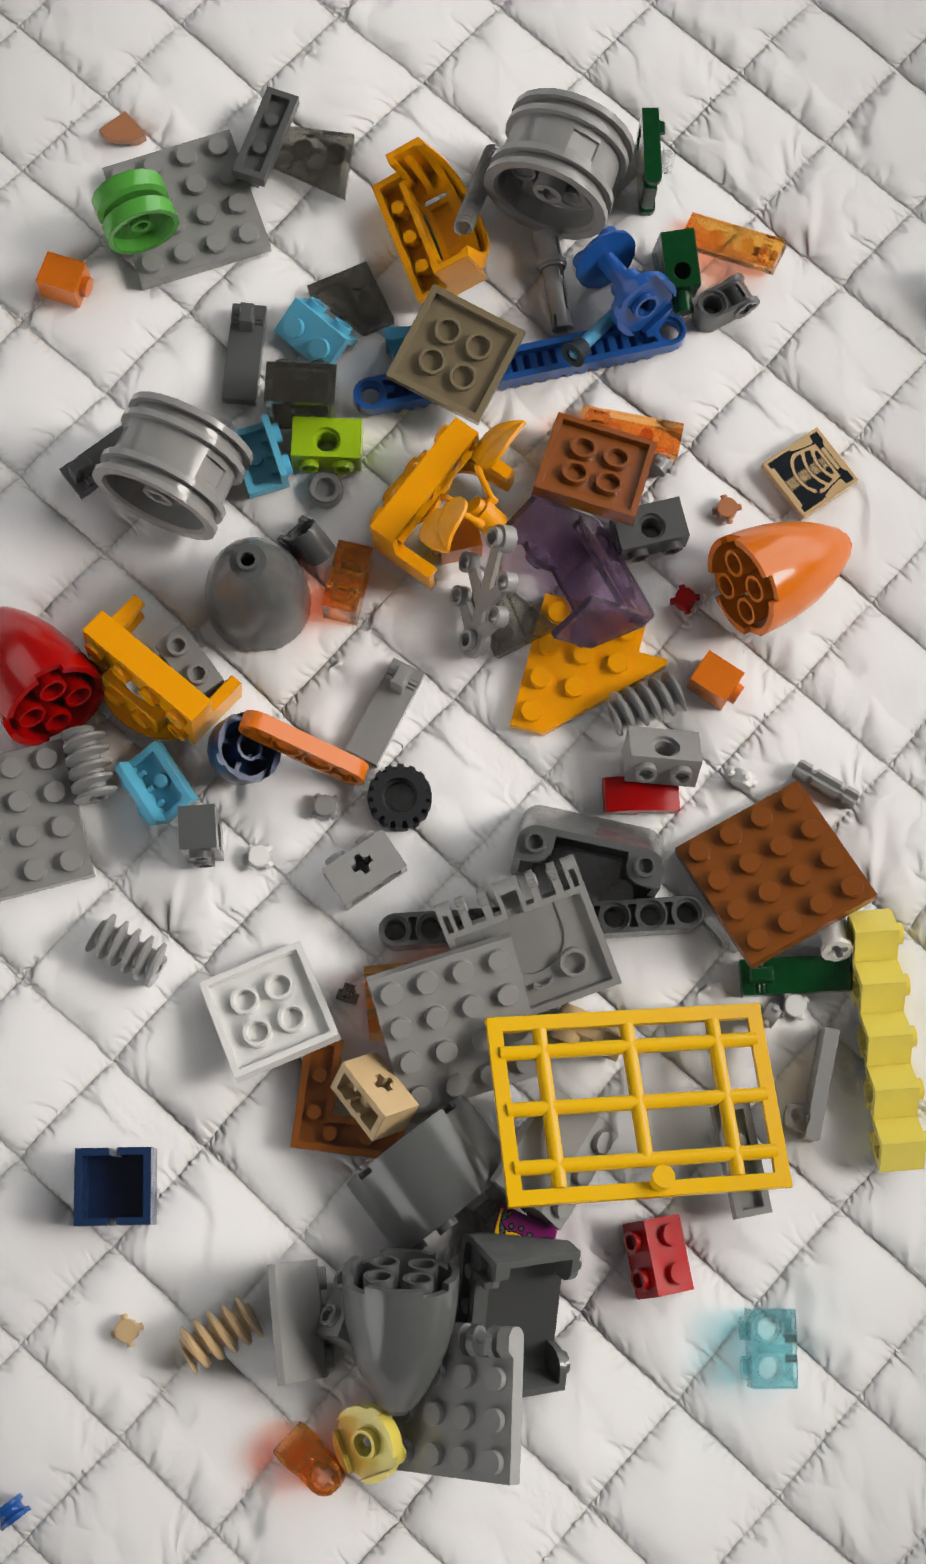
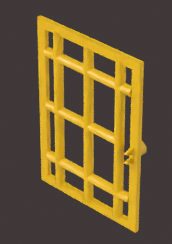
[484,1003,793,1209]

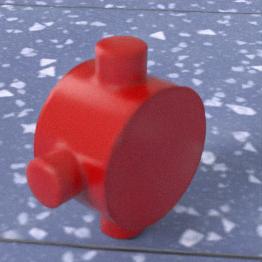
[669,584,700,615]

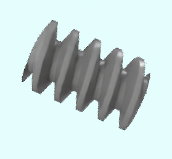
[607,671,686,736]
[60,725,118,806]
[85,914,167,988]

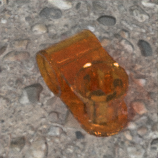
[273,1421,345,1497]

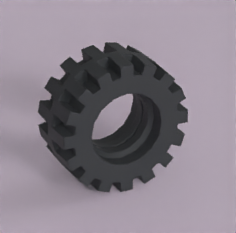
[367,764,432,832]

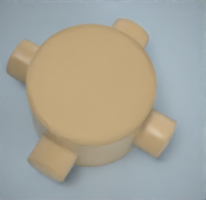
[110,1313,144,1348]

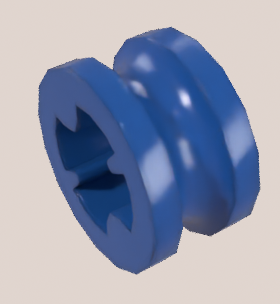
[0,1493,31,1532]

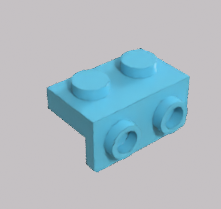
[274,296,358,373]
[234,413,293,499]
[114,741,199,825]

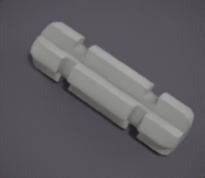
[792,760,860,809]

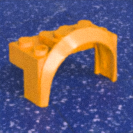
[371,137,490,305]
[369,417,514,590]
[82,595,242,746]

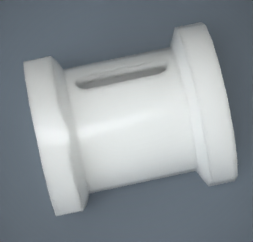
[817,917,854,962]

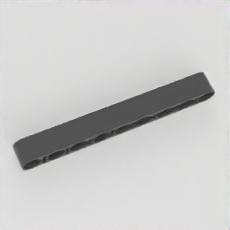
[378,896,704,951]

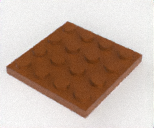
[675,780,878,970]

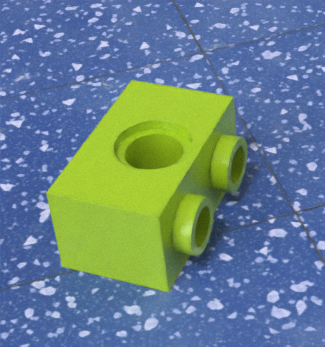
[291,416,364,474]

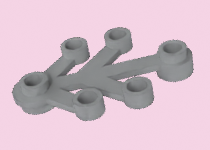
[450,524,518,658]

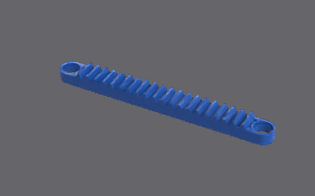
[353,313,687,416]

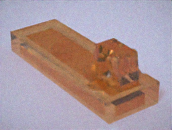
[684,212,786,275]
[580,404,684,460]

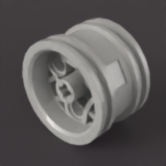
[484,88,635,240]
[92,391,254,540]

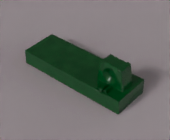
[738,955,852,998]

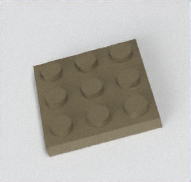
[386,284,526,425]

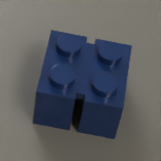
[73,1147,157,1227]

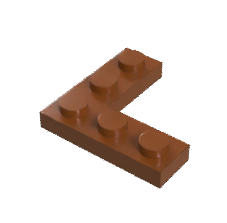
[290,1040,406,1159]

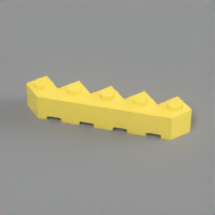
[846,908,926,1173]

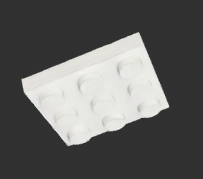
[198,940,341,1084]

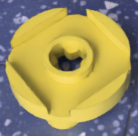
[332,1402,406,1484]

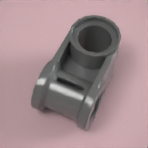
[692,273,760,333]
[277,515,336,566]

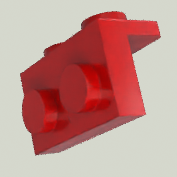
[622,1214,694,1300]

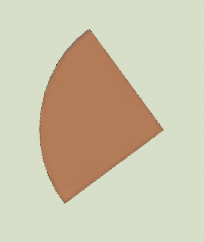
[99,111,147,146]

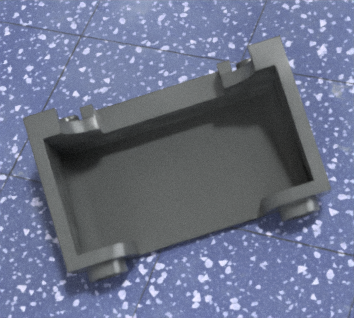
[510,805,664,899]
[455,1232,582,1398]

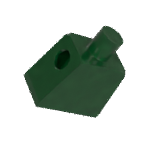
[652,228,701,316]

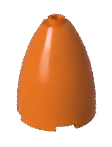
[707,521,852,637]

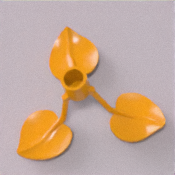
[418,420,527,553]

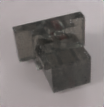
[335,982,360,1005]

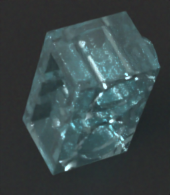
[738,1308,799,1389]

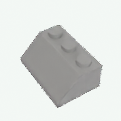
[490,1086,618,1231]
[267,1259,335,1386]

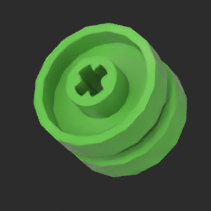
[91,168,180,255]

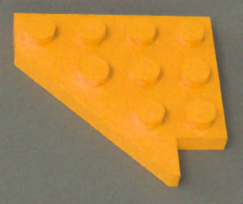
[510,593,668,736]

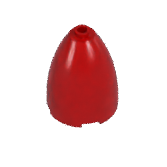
[0,606,104,746]

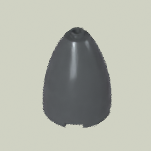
[205,537,311,651]
[342,1248,460,1416]

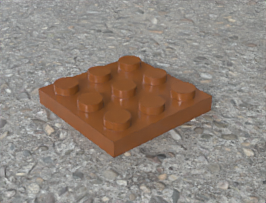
[531,412,658,526]

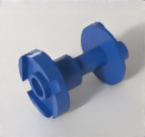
[573,226,677,336]

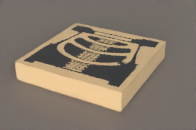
[761,427,859,521]

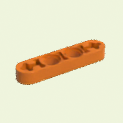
[238,710,369,786]

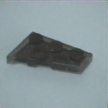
[273,126,355,201]

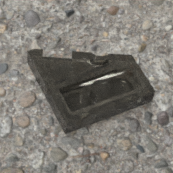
[307,261,394,337]
[471,580,558,659]

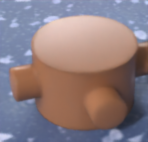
[712,494,742,524]

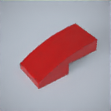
[601,776,680,815]

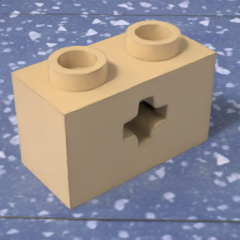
[330,1051,419,1142]

